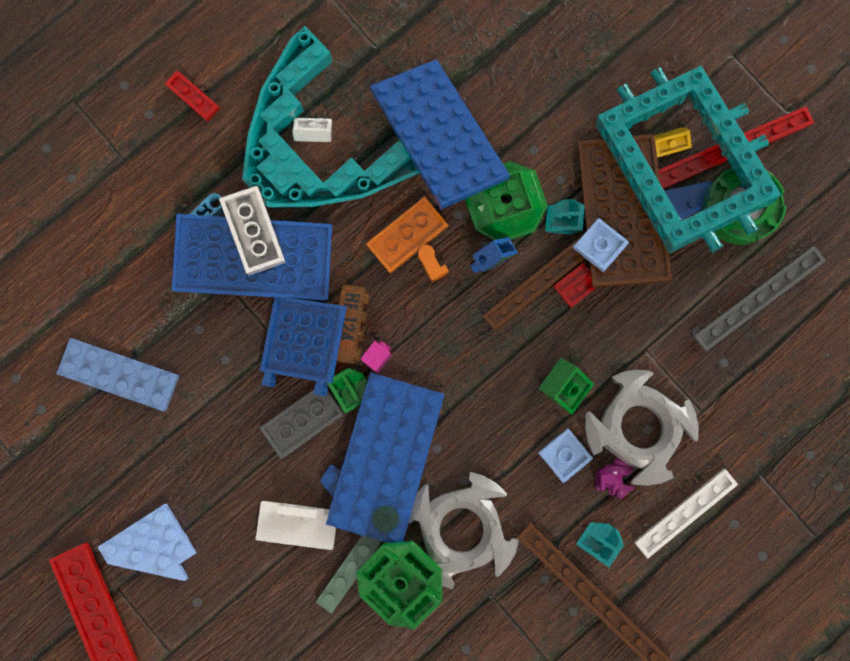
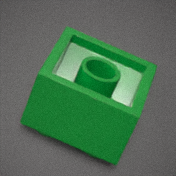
[538,358,594,415]

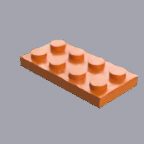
[366,196,449,274]

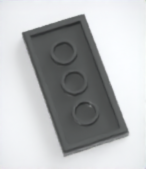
[259,389,345,460]

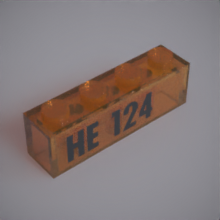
[336,285,369,365]

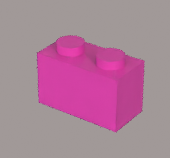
[360,341,392,373]

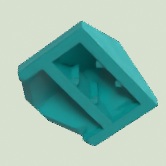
[545,199,585,234]
[576,522,624,567]

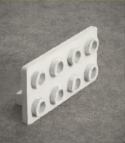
[256,501,336,550]

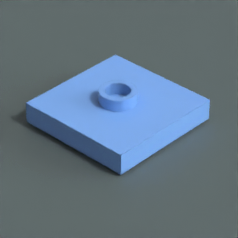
[573,218,629,273]
[538,428,593,483]

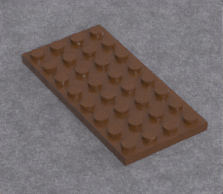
[578,134,672,288]

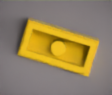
[654,127,692,158]

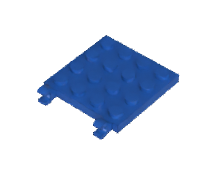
[260,297,347,397]

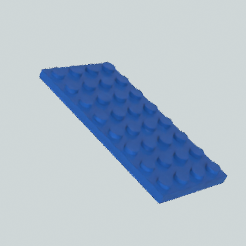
[370,59,510,209]
[172,214,332,301]
[325,373,445,543]

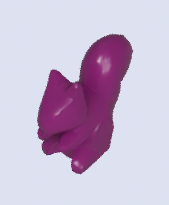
[595,457,634,498]

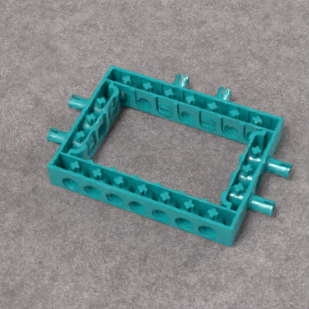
[596,66,781,254]

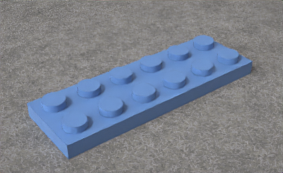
[56,338,180,411]

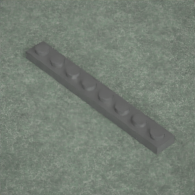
[692,246,826,352]

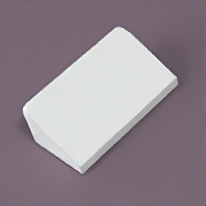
[293,118,332,142]

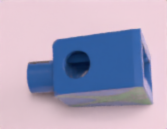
[470,237,518,273]

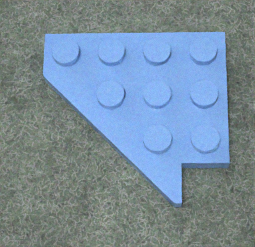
[98,503,197,581]

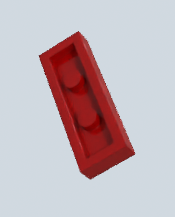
[165,70,220,122]

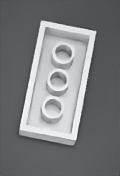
[219,186,286,275]

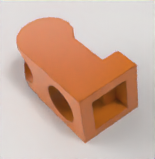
[418,245,449,282]

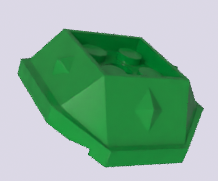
[464,161,548,241]
[356,541,442,629]

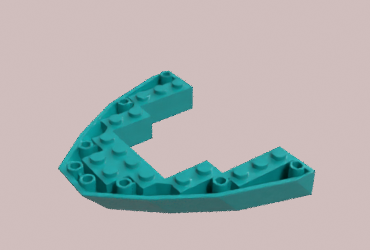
[242,26,419,207]

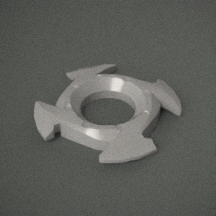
[585,370,699,486]
[408,472,519,589]

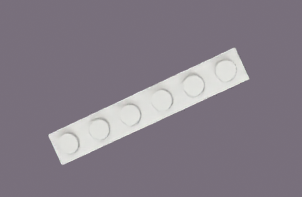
[634,469,738,558]

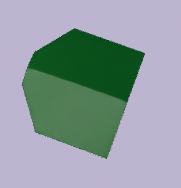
[327,367,367,414]

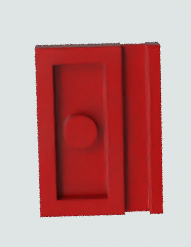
[553,263,596,308]

